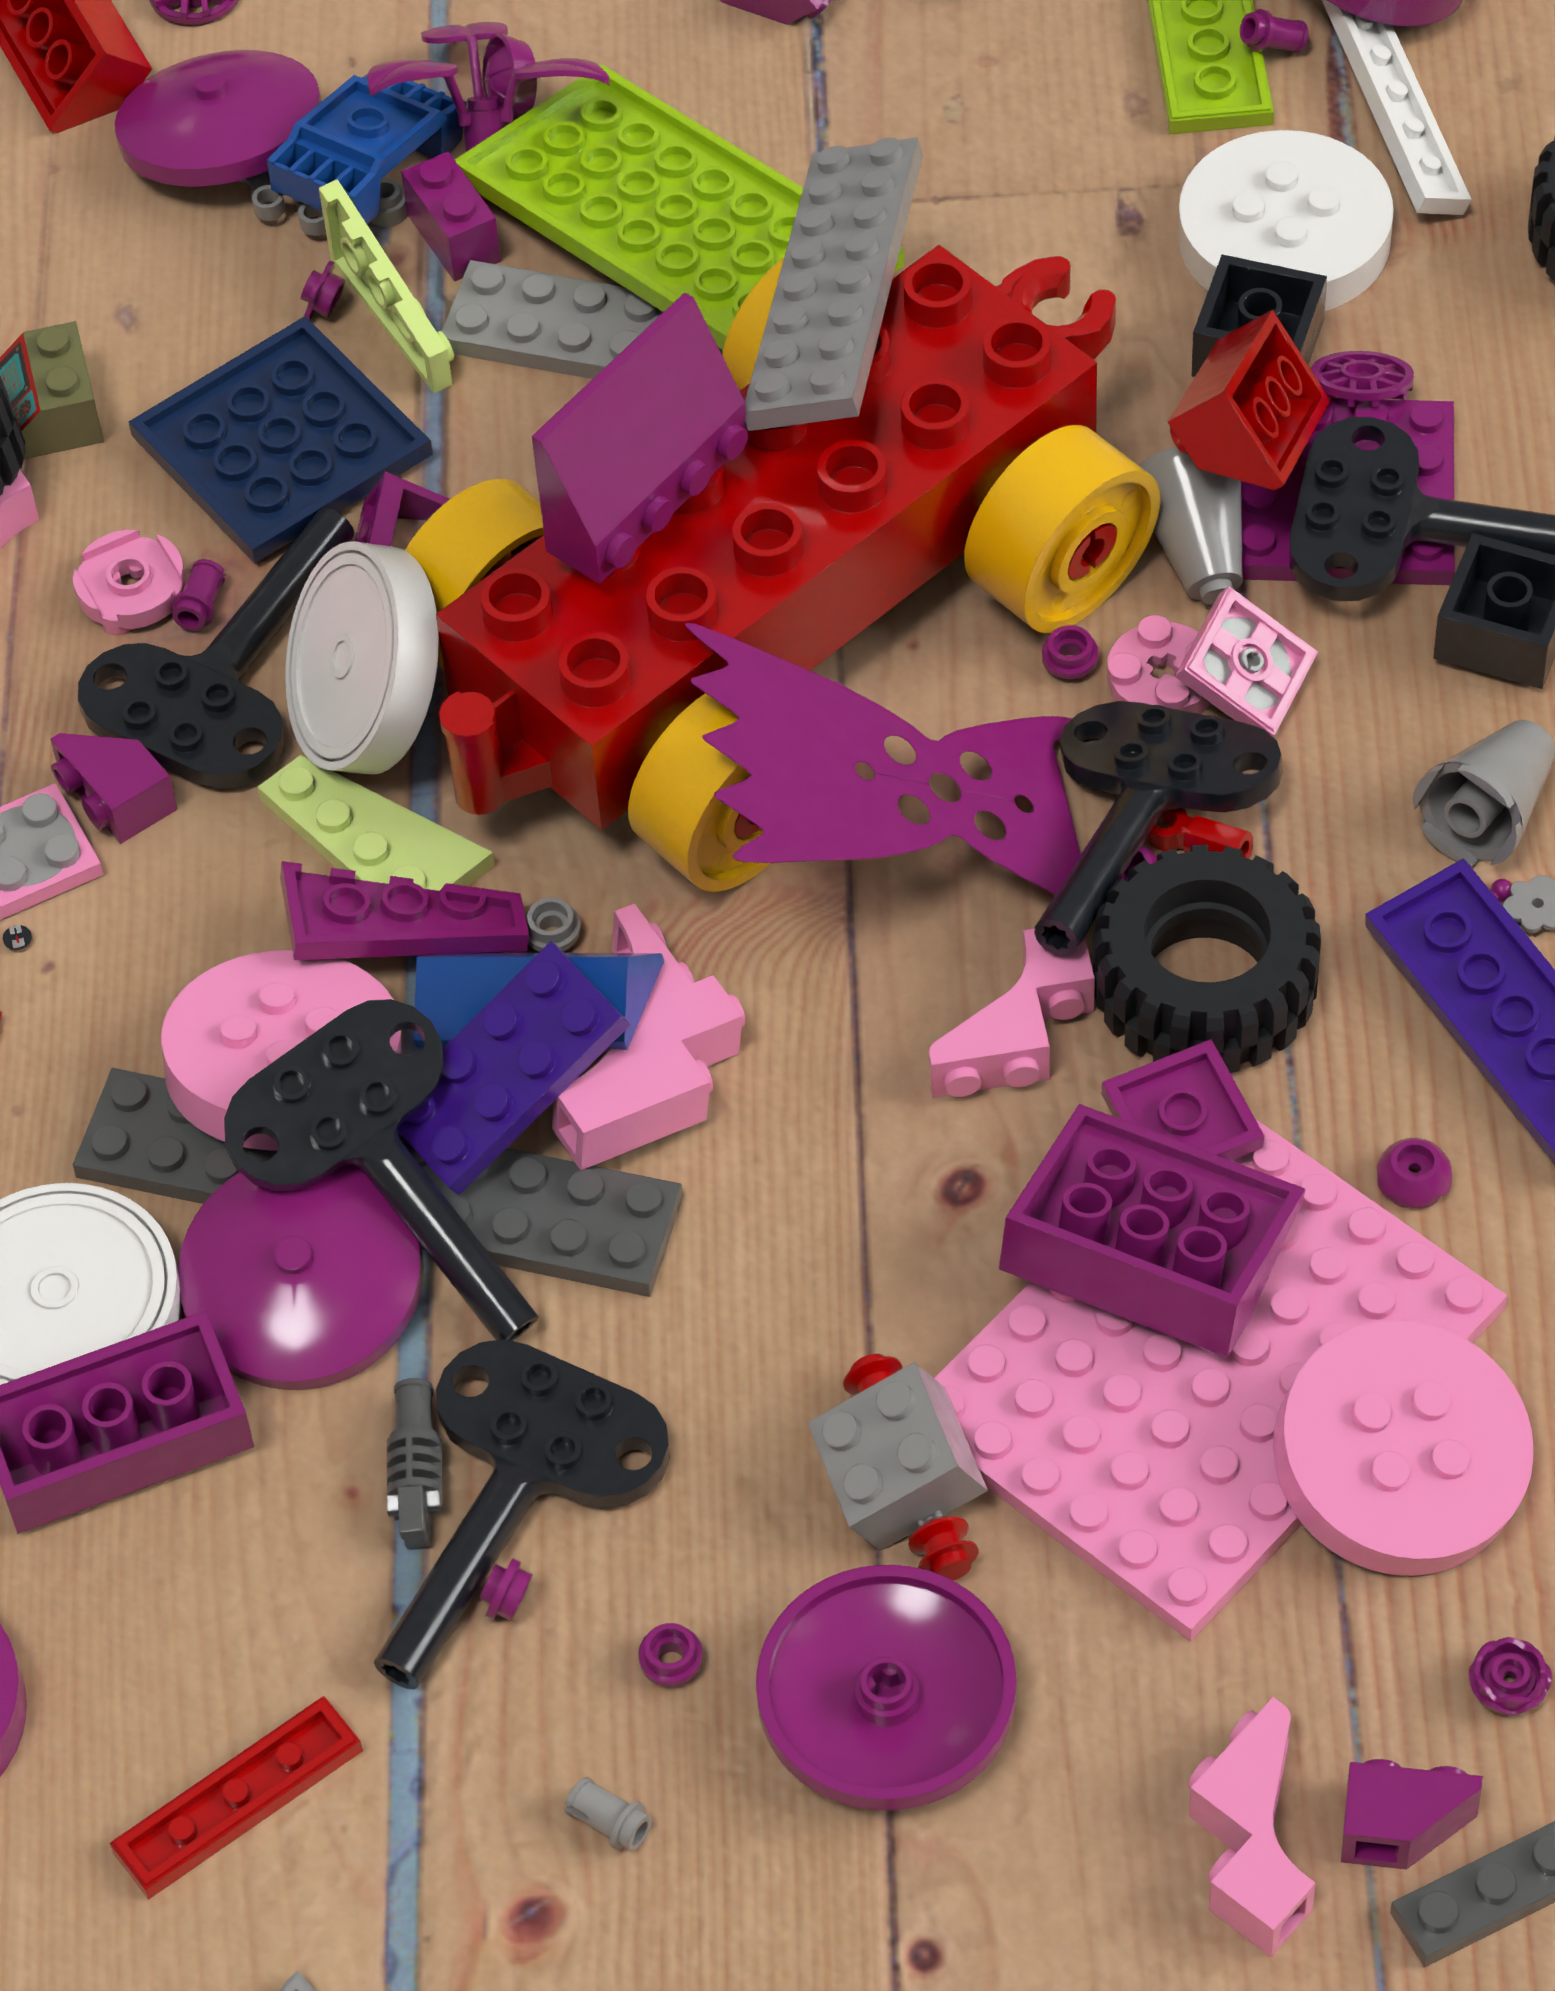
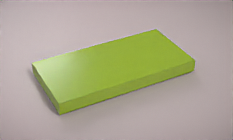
[1146,0,1274,134]

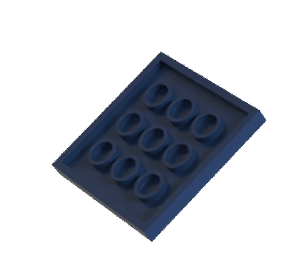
[128,316,433,564]

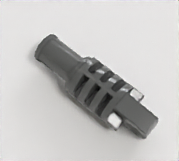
[387,1378,443,1549]

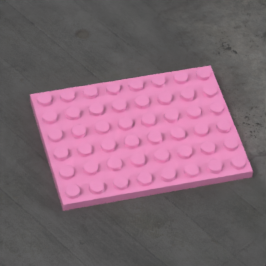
[934,1119,1508,1642]

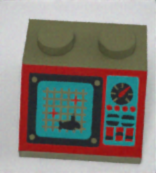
[0,321,104,459]

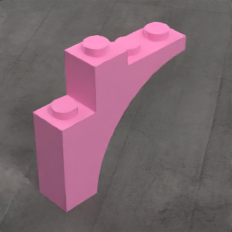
[552,903,745,1170]

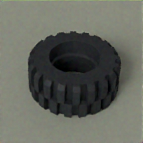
[1093,845,1321,1073]

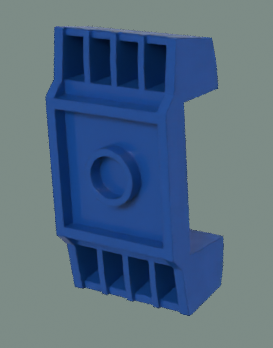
[267,75,467,224]

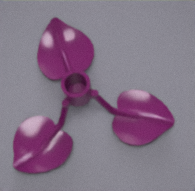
[367,22,610,152]

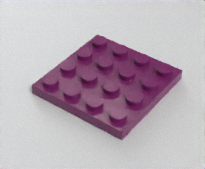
[1241,398,1455,585]

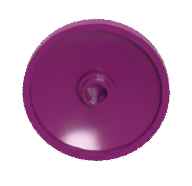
[115,50,322,187]
[178,1159,424,1390]
[756,1565,1016,1810]

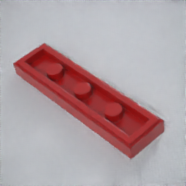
[109,1696,363,1900]

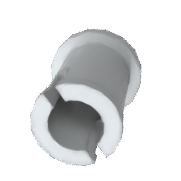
[565,1777,652,1851]

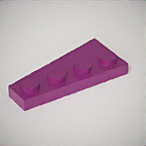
[280,861,529,960]

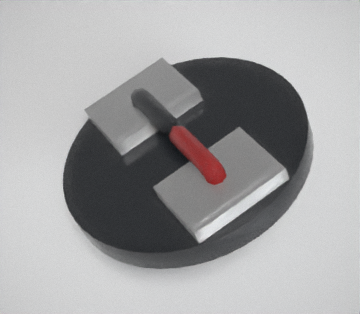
[3,924,32,950]

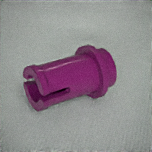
[1240,9,1309,53]
[171,559,226,631]

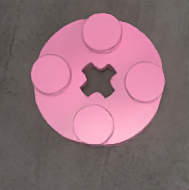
[73,530,186,635]
[1107,615,1211,714]

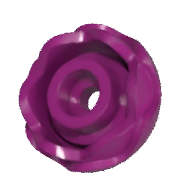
[1376,1138,1452,1208]
[1469,1637,1552,1716]

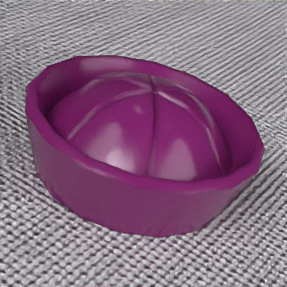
[482,33,537,123]

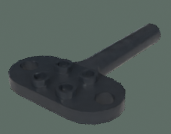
[1289,417,1555,601]
[78,508,354,789]
[1034,701,1283,956]
[224,999,539,1341]
[374,1339,670,1690]

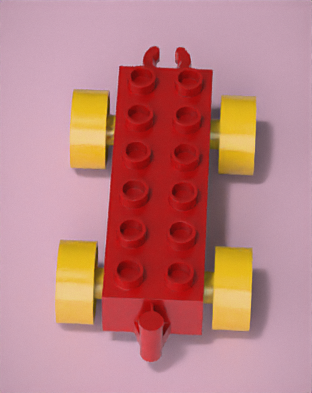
[405,245,1160,892]

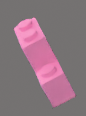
[929,928,1095,1098]
[1188,1697,1316,1957]

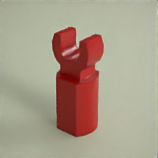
[1148,808,1253,859]

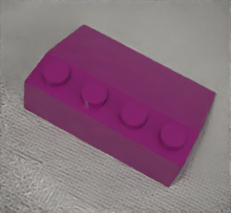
[532,292,748,584]
[999,1104,1305,1358]

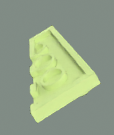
[319,179,454,394]
[257,755,495,891]

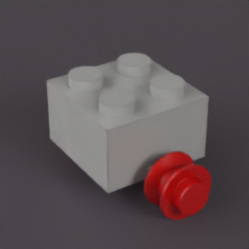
[807,1354,988,1581]

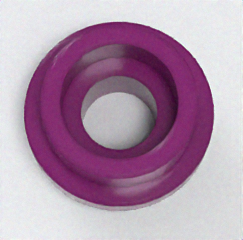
[1042,625,1098,679]
[479,1558,533,1621]
[638,1623,703,1687]

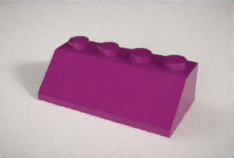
[0,1311,254,1534]

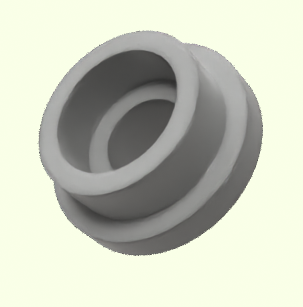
[525,897,581,952]

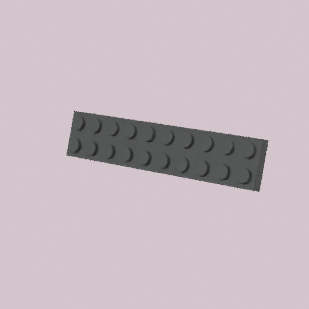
[73,1068,683,1297]

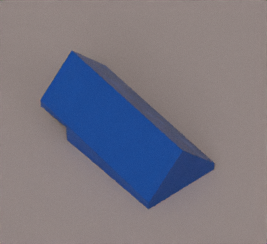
[413,953,664,1050]

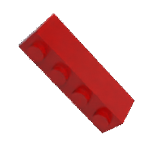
[0,0,152,133]
[1168,310,1331,490]

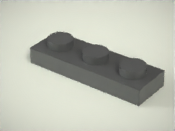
[1390,1821,1555,1968]

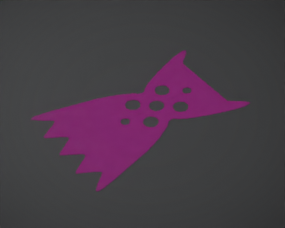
[685,623,1081,894]

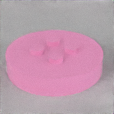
[161,950,402,1151]
[1273,1320,1534,1576]

